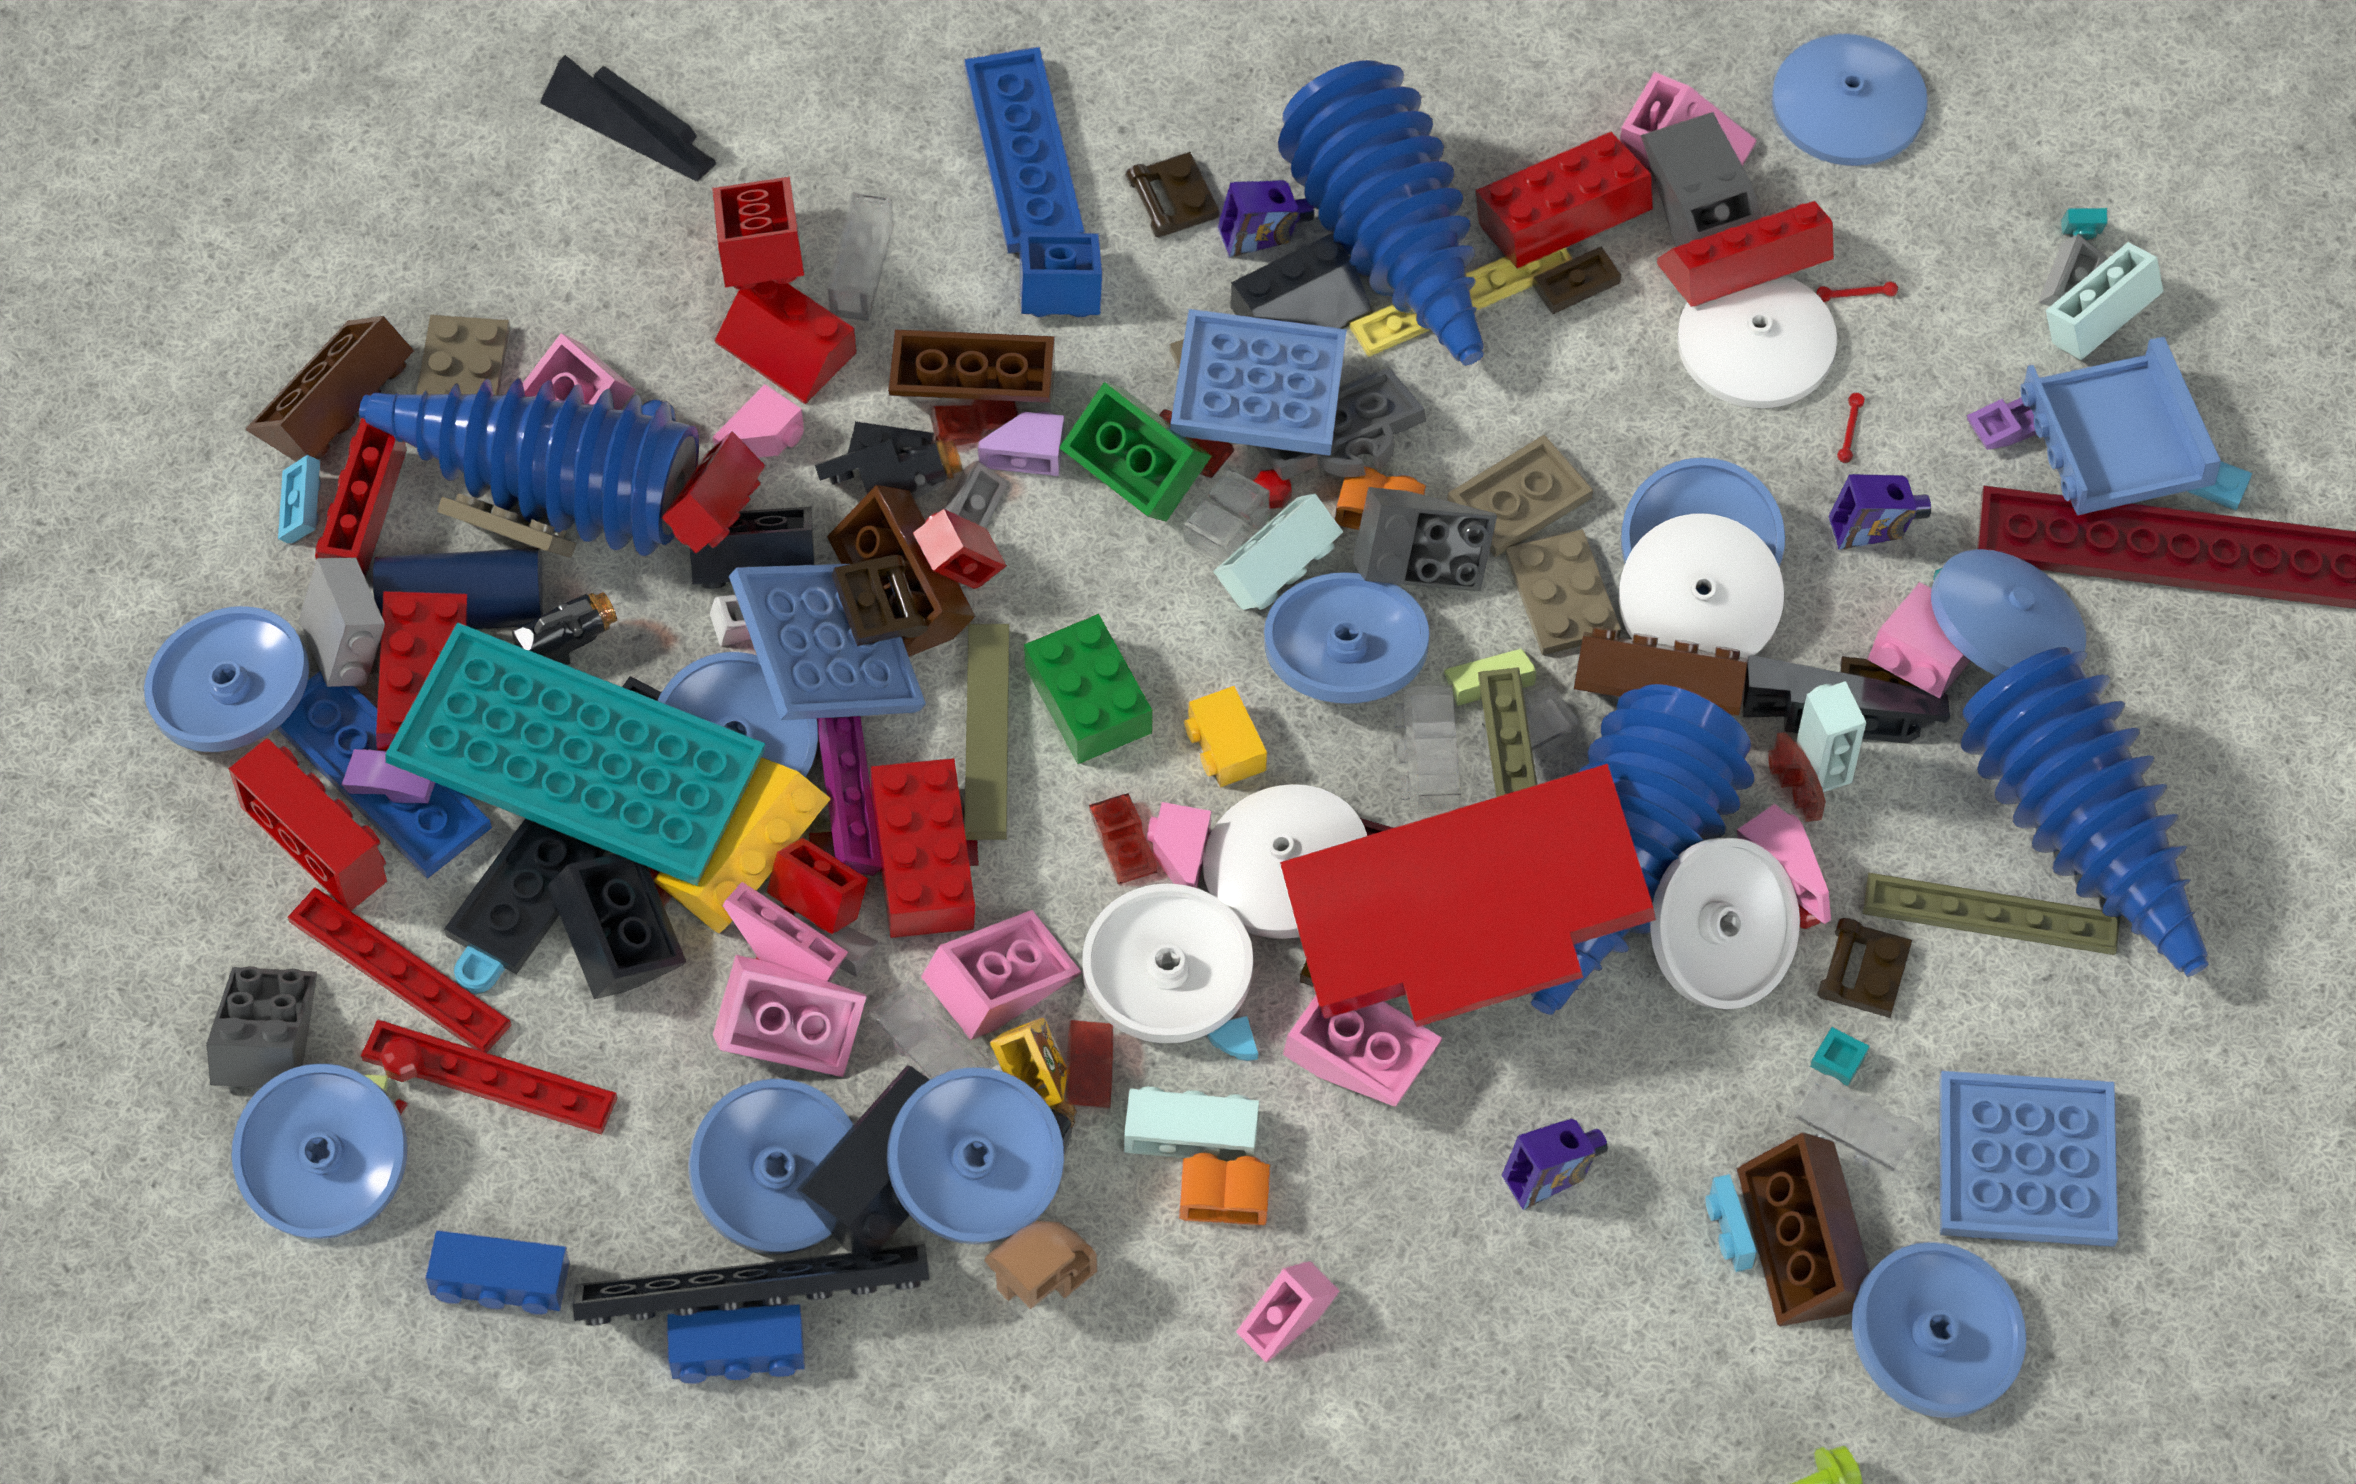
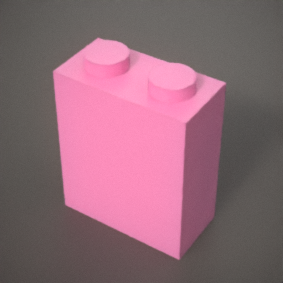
[1867,582,1970,699]

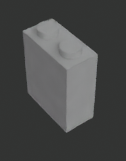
[299,558,385,687]

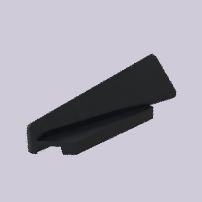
[540,55,717,182]
[1742,655,1950,743]

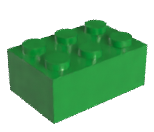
[1059,382,1211,522]
[1024,614,1153,764]

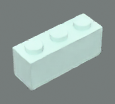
[2046,242,2164,360]
[1213,493,1343,610]
[1794,681,1866,795]
[1124,1086,1259,1161]

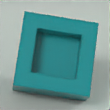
[2061,208,2108,240]
[1810,1027,1870,1086]

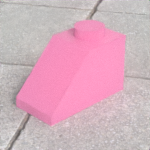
[713,384,804,458]
[1147,802,1211,888]
[1236,1261,1340,1362]

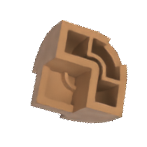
[984,1221,1097,1309]

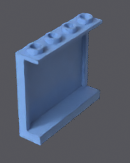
[2020,337,2221,515]

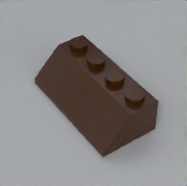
[245,316,414,462]
[888,329,1055,403]
[827,485,976,657]
[1574,627,1747,716]
[1736,1132,1870,1326]

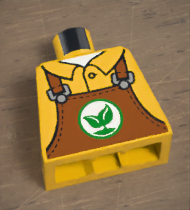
[990,1017,1068,1107]

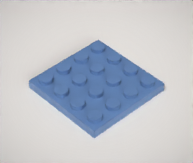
[1170,309,1347,456]
[729,564,926,720]
[1939,1071,2118,1247]

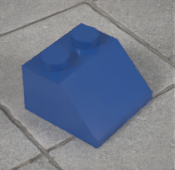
[1020,232,1102,317]

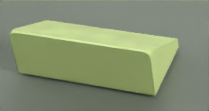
[1444,648,1537,706]

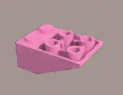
[1620,72,1756,169]

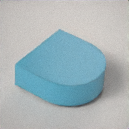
[454,946,505,994]

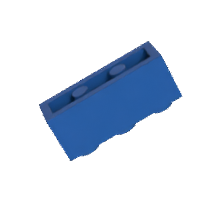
[425,1230,570,1315]
[667,1304,805,1384]

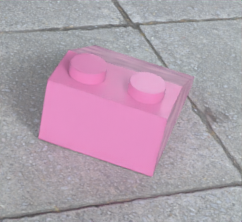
[523,333,636,410]
[921,910,1082,1040]
[713,955,866,1077]
[1283,996,1442,1107]

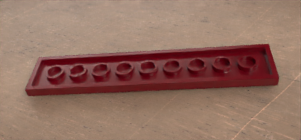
[1977,485,2356,609]

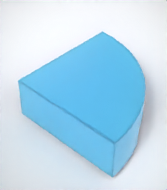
[1207,1016,1258,1061]

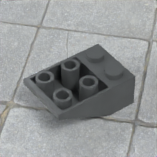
[1641,112,1762,247]
[1352,487,1497,591]
[206,966,317,1088]

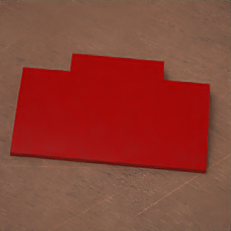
[1280,764,1656,1027]

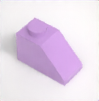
[978,411,1065,476]

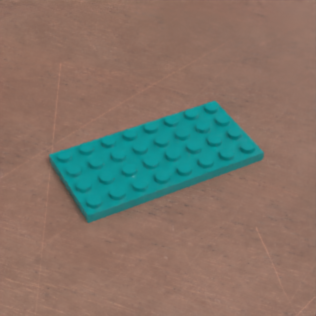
[385,623,765,886]

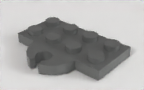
[1256,367,1426,481]

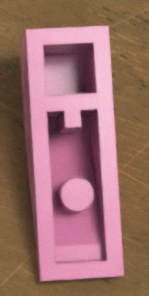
[1737,804,1831,924]
[723,882,848,982]

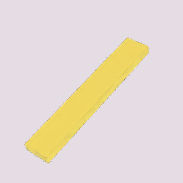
[1350,248,1573,357]

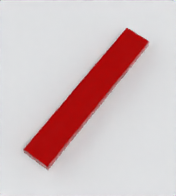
[287,887,512,1053]
[361,1019,618,1135]

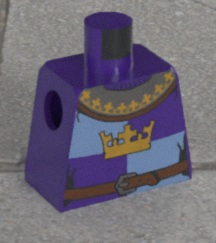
[1218,180,1314,258]
[1828,474,1931,550]
[1502,1118,1608,1210]

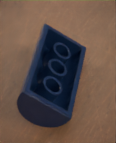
[373,548,543,630]

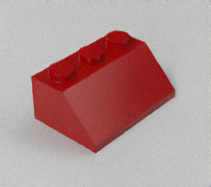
[714,281,857,405]

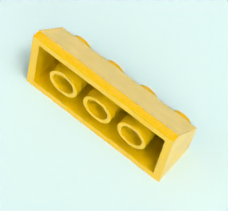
[653,757,831,933]

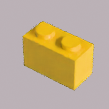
[1184,686,1267,788]

